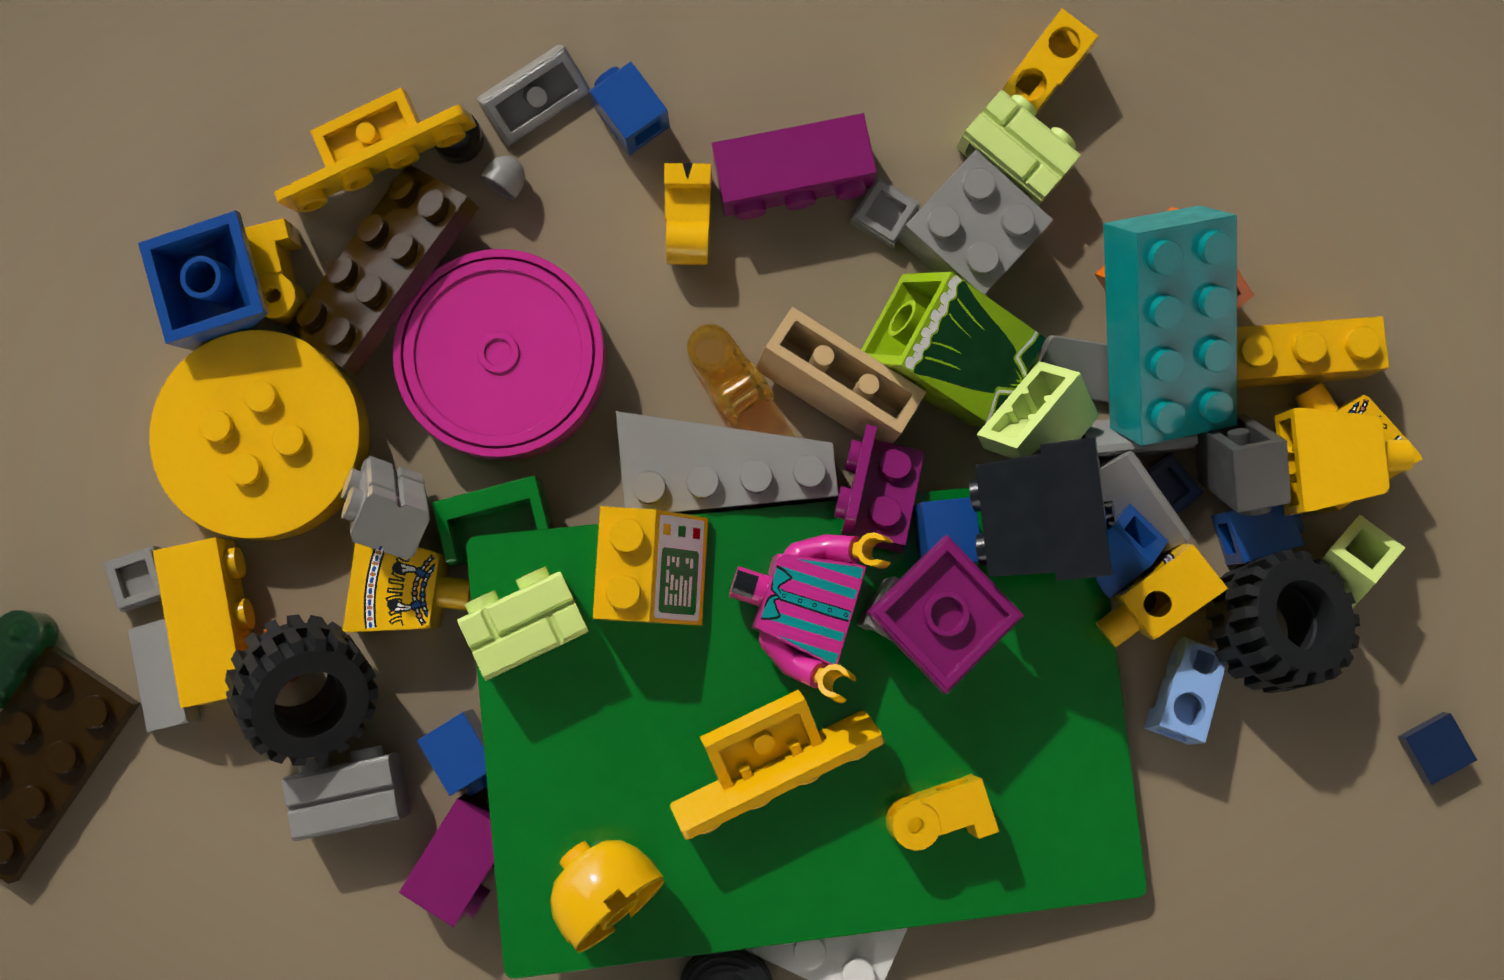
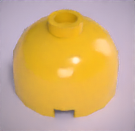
[550,840,664,953]

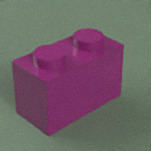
[399,793,495,928]

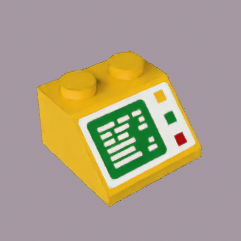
[593,506,708,626]

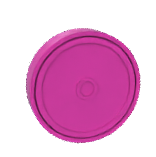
[393,249,607,461]

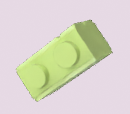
[957,90,1081,206]
[457,567,589,681]

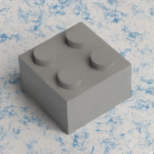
[898,150,1053,295]

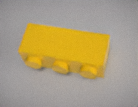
[1237,316,1389,388]
[153,537,255,708]

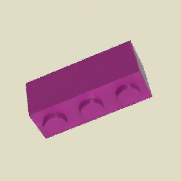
[712,113,877,220]

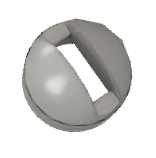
[480,155,525,201]

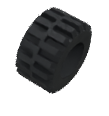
[1206,550,1360,693]
[225,614,378,766]

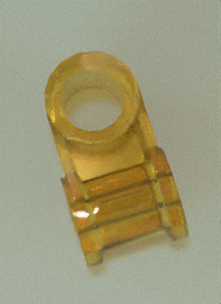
[687,324,775,427]

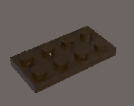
[287,165,480,377]
[0,646,140,884]

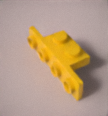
[274,87,476,213]
[670,689,885,840]

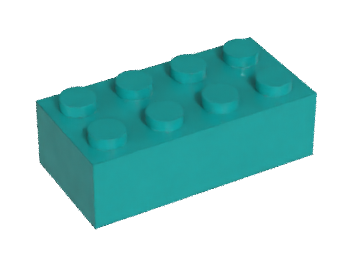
[1103,205,1237,446]

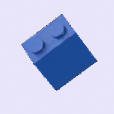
[138,210,268,351]

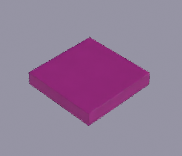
[866,535,1024,694]

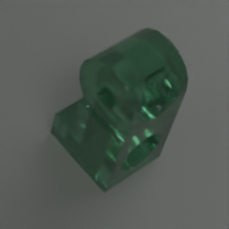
[0,610,59,709]

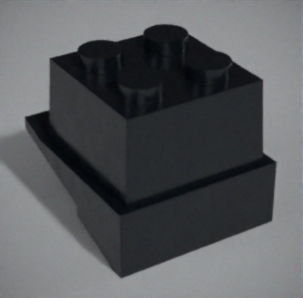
[969,437,1115,581]

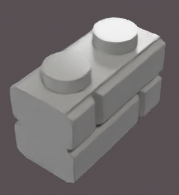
[341,456,430,560]
[282,745,411,842]

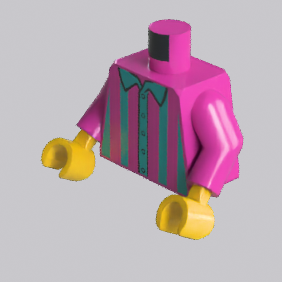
[729,532,893,703]

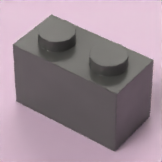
[1195,414,1291,516]

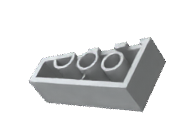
[616,411,838,515]

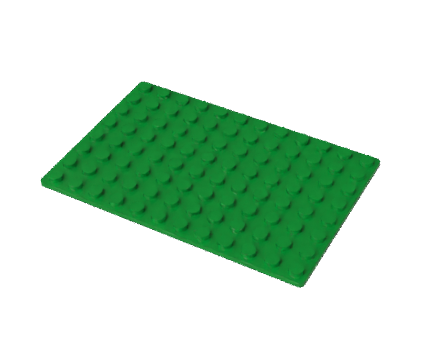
[466,488,1147,979]

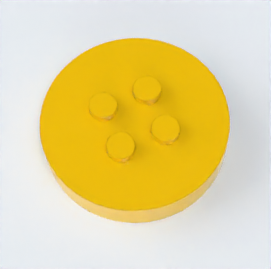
[149,330,370,541]

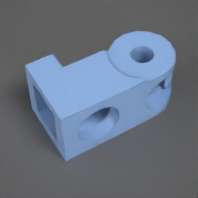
[1144,636,1226,745]

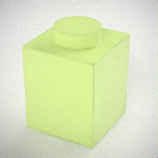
[1322,515,1405,608]

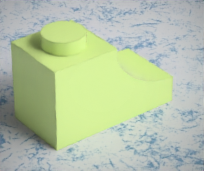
[977,361,1099,459]

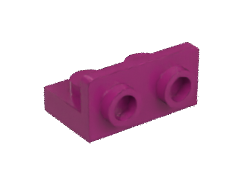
[834,424,925,554]

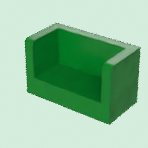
[432,475,554,566]

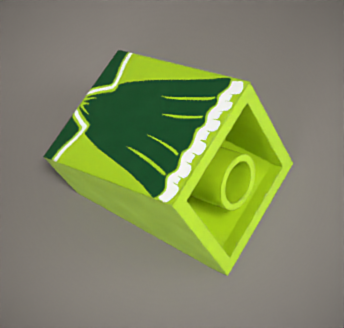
[861,272,1046,427]

